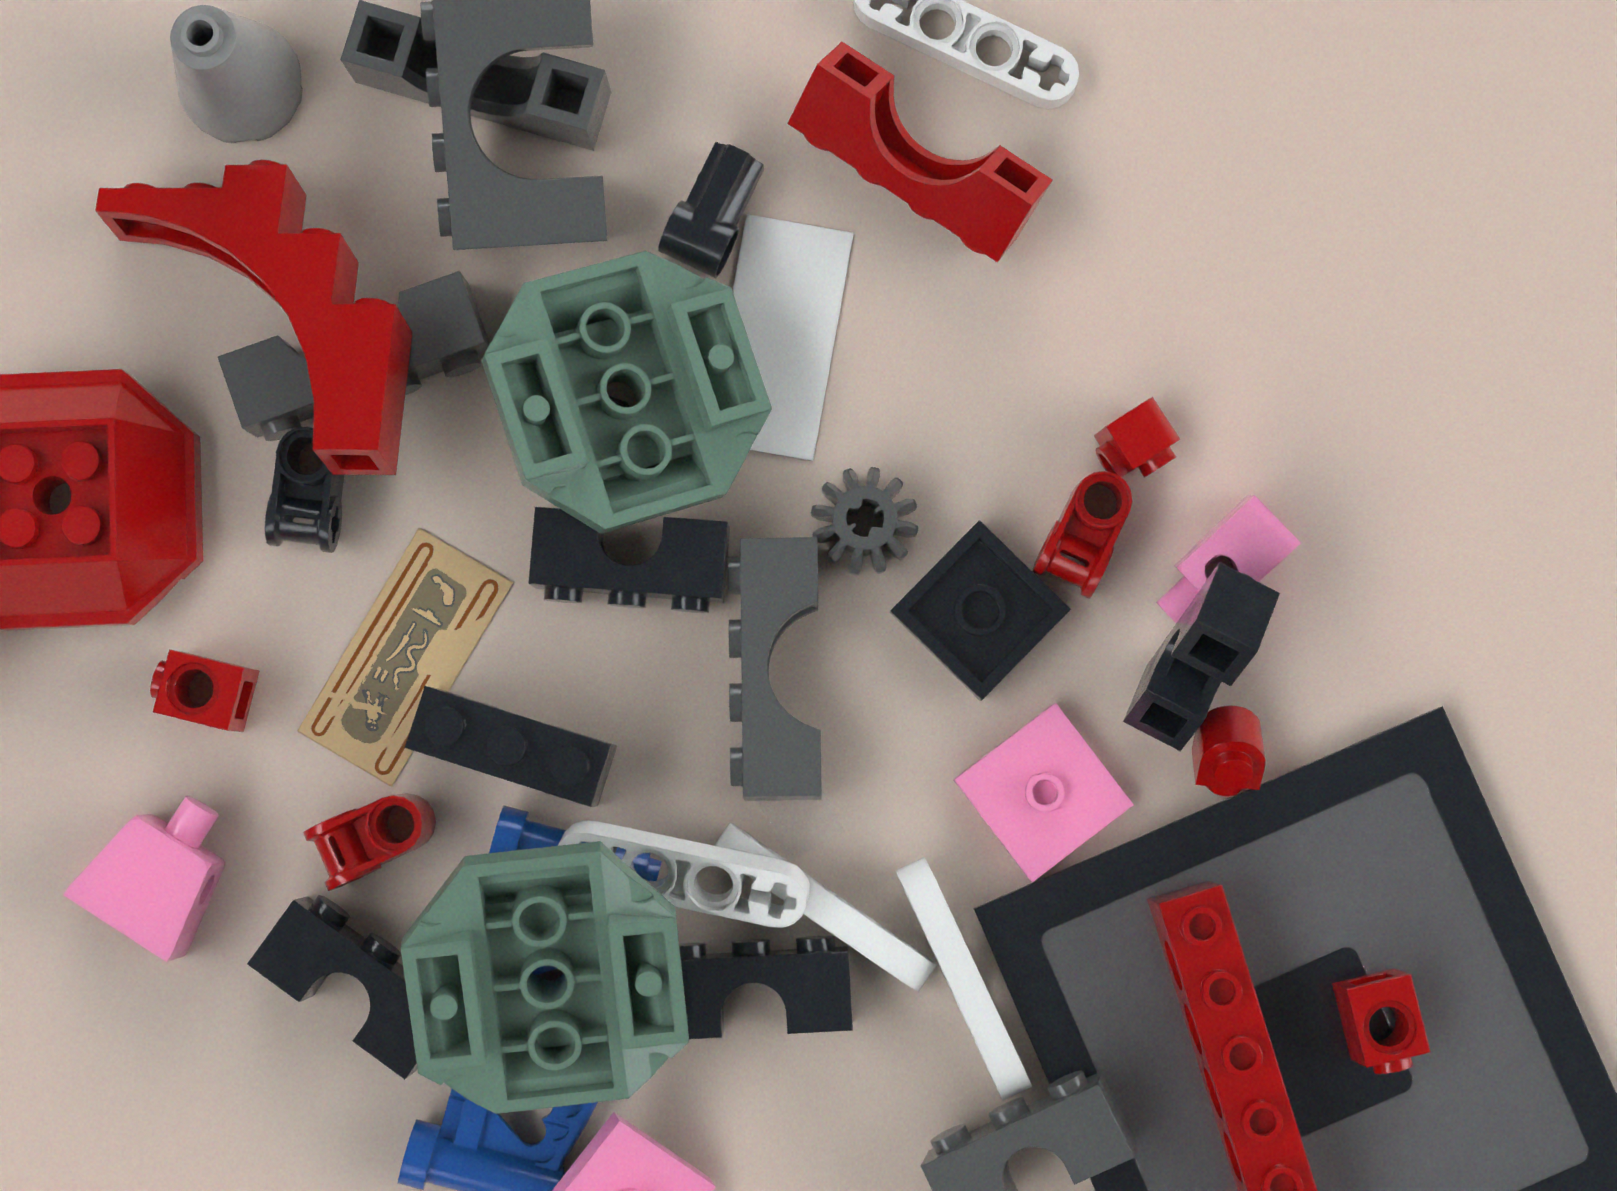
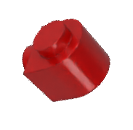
[1094,397,1180,478]
[1192,705,1266,797]

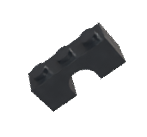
[528,507,730,613]
[1123,562,1280,751]
[404,686,617,807]
[247,895,417,1080]
[679,936,853,1039]

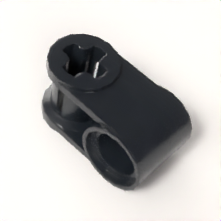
[265,426,344,553]

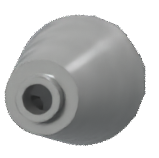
[170,5,303,143]

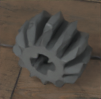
[811,467,918,575]

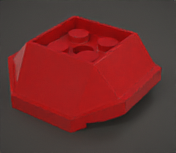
[0,369,203,631]

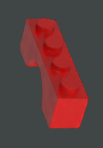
[787,41,1053,263]

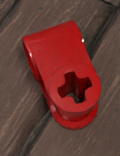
[1032,471,1133,599]
[303,793,436,891]

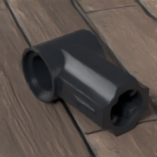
[658,141,764,278]

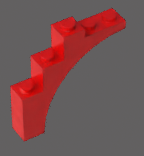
[95,160,413,475]

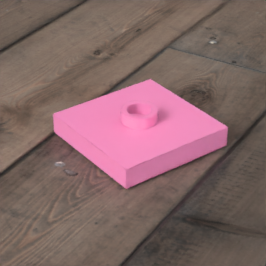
[953,703,1134,882]
[552,1112,716,1191]

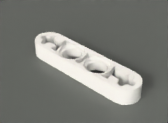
[853,0,1079,109]
[558,820,809,928]
[714,823,937,992]
[896,857,1032,1101]

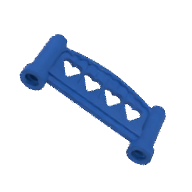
[398,805,662,1191]

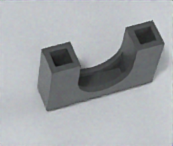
[420,0,607,250]

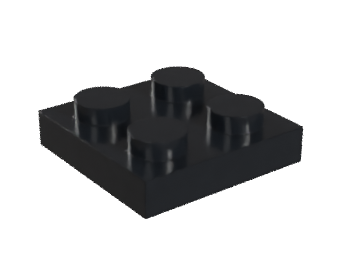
[889,520,1071,701]

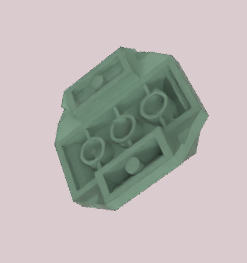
[481,251,772,534]
[401,841,689,1114]

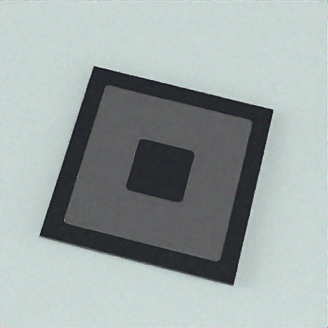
[973,706,1617,1191]

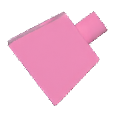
[1156,495,1301,623]
[63,796,225,962]

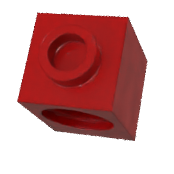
[150,649,260,732]
[1332,968,1431,1074]

